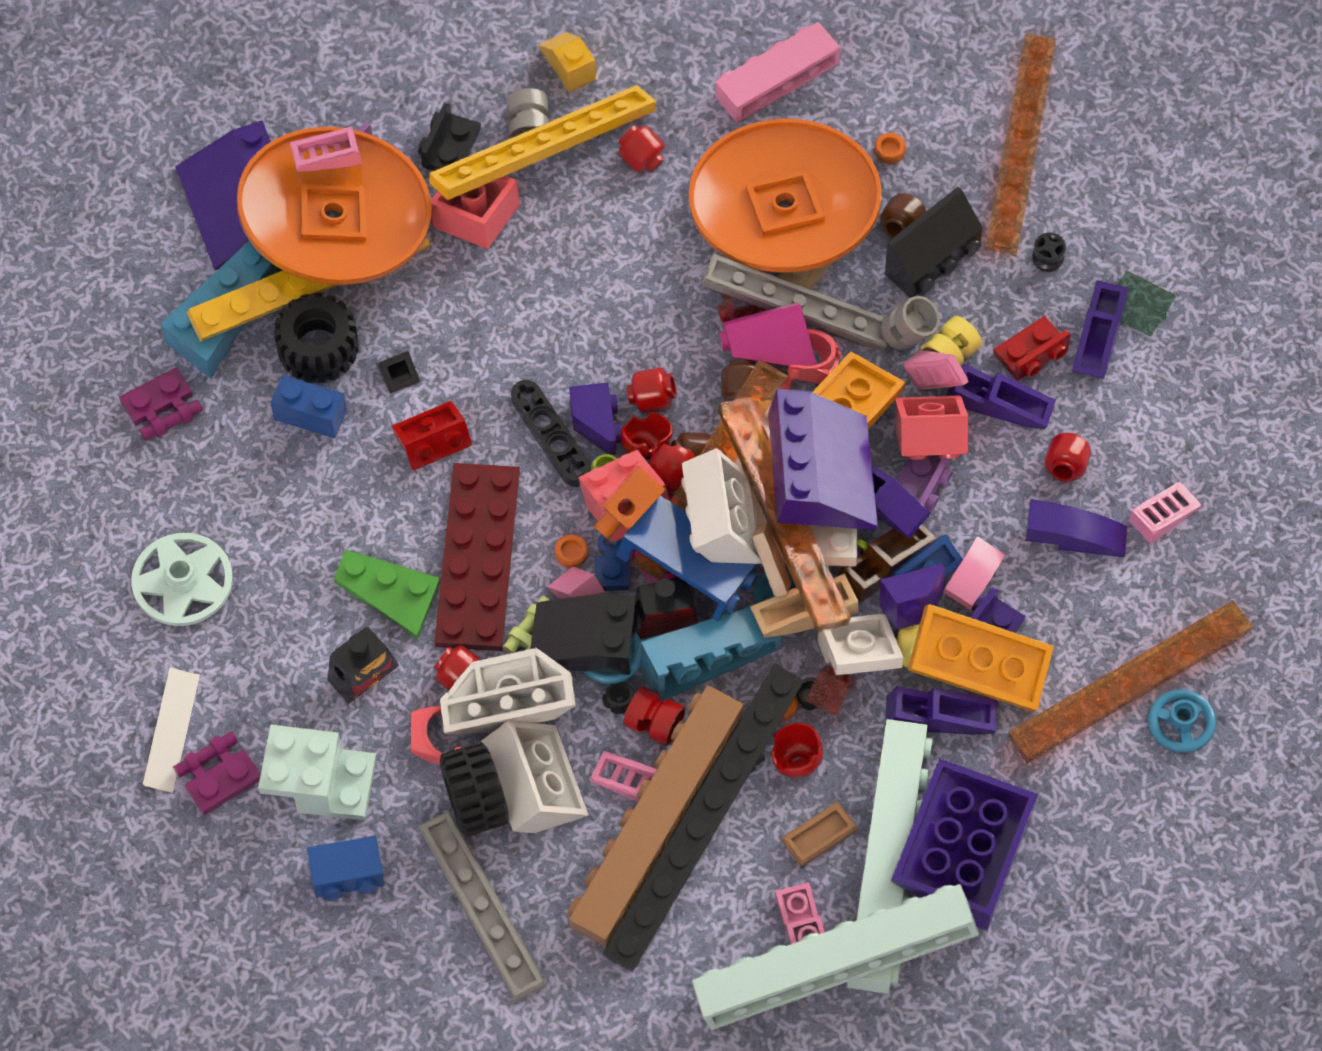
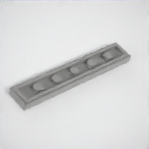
[701,253,888,352]
[418,811,546,1002]

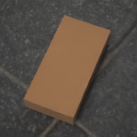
[752,522,791,597]
[781,801,858,868]

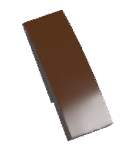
[837,524,936,604]

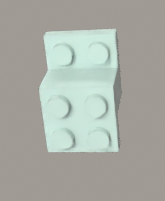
[258,725,377,821]

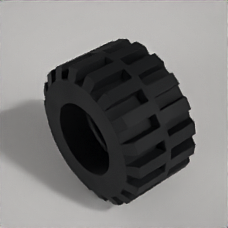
[274,293,359,383]
[440,742,509,837]

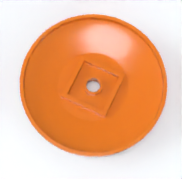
[689,119,881,273]
[237,127,432,285]

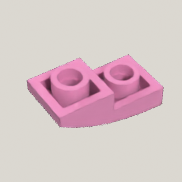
[943,537,1005,611]
[774,882,825,945]

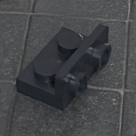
[418,102,481,171]

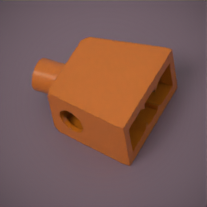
[594,466,666,540]

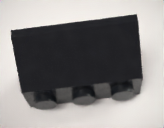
[885,187,983,298]

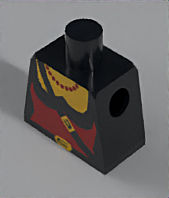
[327,627,399,704]

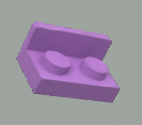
[896,455,953,515]

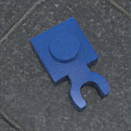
[594,535,629,591]

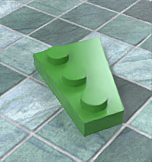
[334,550,441,640]

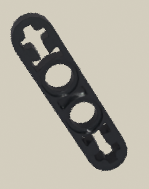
[511,380,590,487]

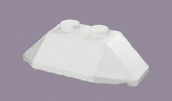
[440,648,576,734]

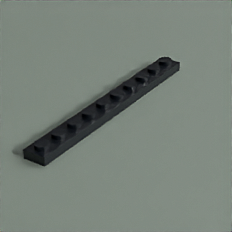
[602,664,804,973]

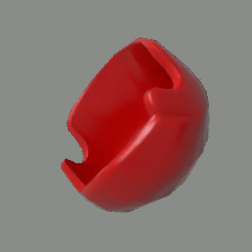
[620,412,673,460]
[649,443,696,492]
[771,722,823,778]

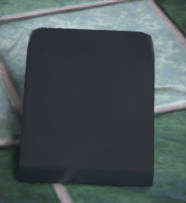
[375,351,420,393]

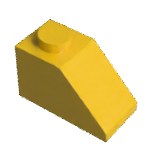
[539,32,596,92]

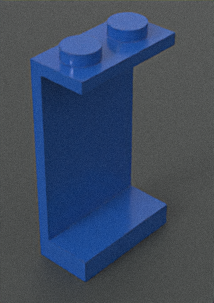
[616,495,758,622]

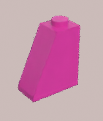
[718,302,817,366]

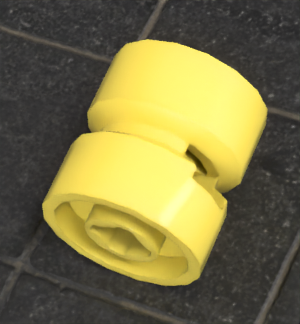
[921,316,982,366]

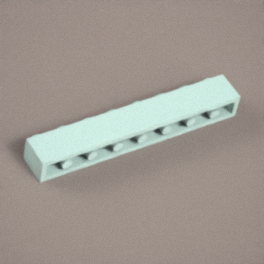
[847,719,933,994]
[692,884,979,1030]

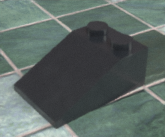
[530,593,638,675]

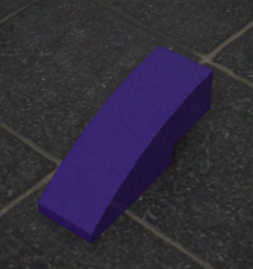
[1072,280,1129,379]
[946,364,1056,430]
[1025,499,1127,557]
[885,686,997,735]

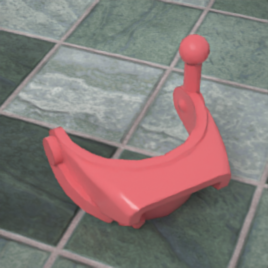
[780,329,841,390]
[411,706,462,764]

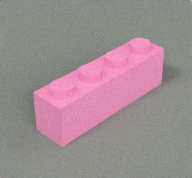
[715,21,840,123]

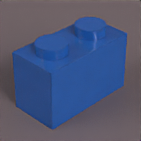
[270,375,347,438]
[307,835,385,900]

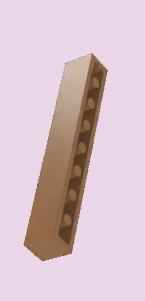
[567,685,744,947]

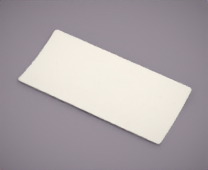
[143,668,200,793]

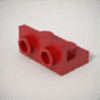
[993,316,1071,381]
[392,401,472,470]

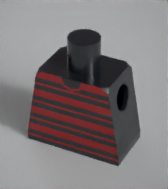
[635,578,699,639]

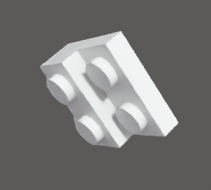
[818,614,903,675]

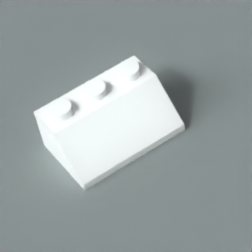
[681,448,761,564]
[481,720,588,833]

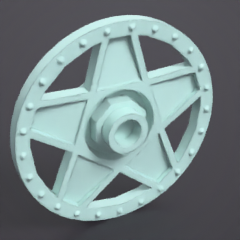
[131,533,233,626]

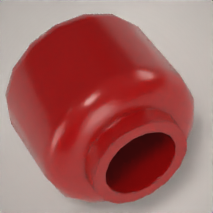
[618,125,665,173]
[626,367,677,413]
[1044,432,1091,482]
[433,646,481,691]

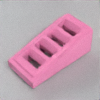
[290,126,362,172]
[904,350,969,390]
[1129,482,1201,544]
[589,751,657,802]

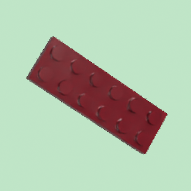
[434,463,520,651]

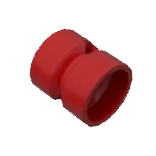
[623,686,686,746]

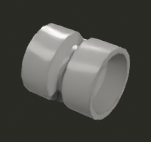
[507,88,549,139]
[881,296,940,351]

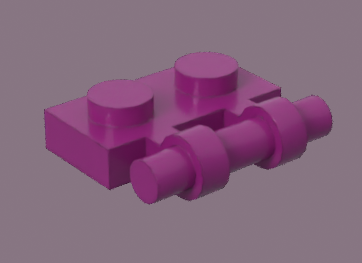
[119,367,203,441]
[172,731,261,815]

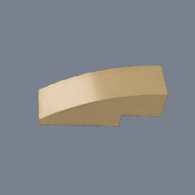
[750,574,859,638]

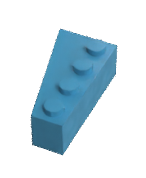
[160,241,277,379]
[641,605,782,701]

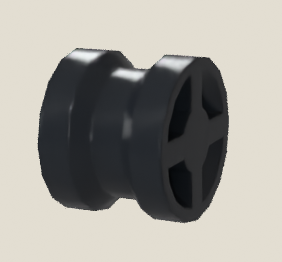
[1032,232,1066,272]

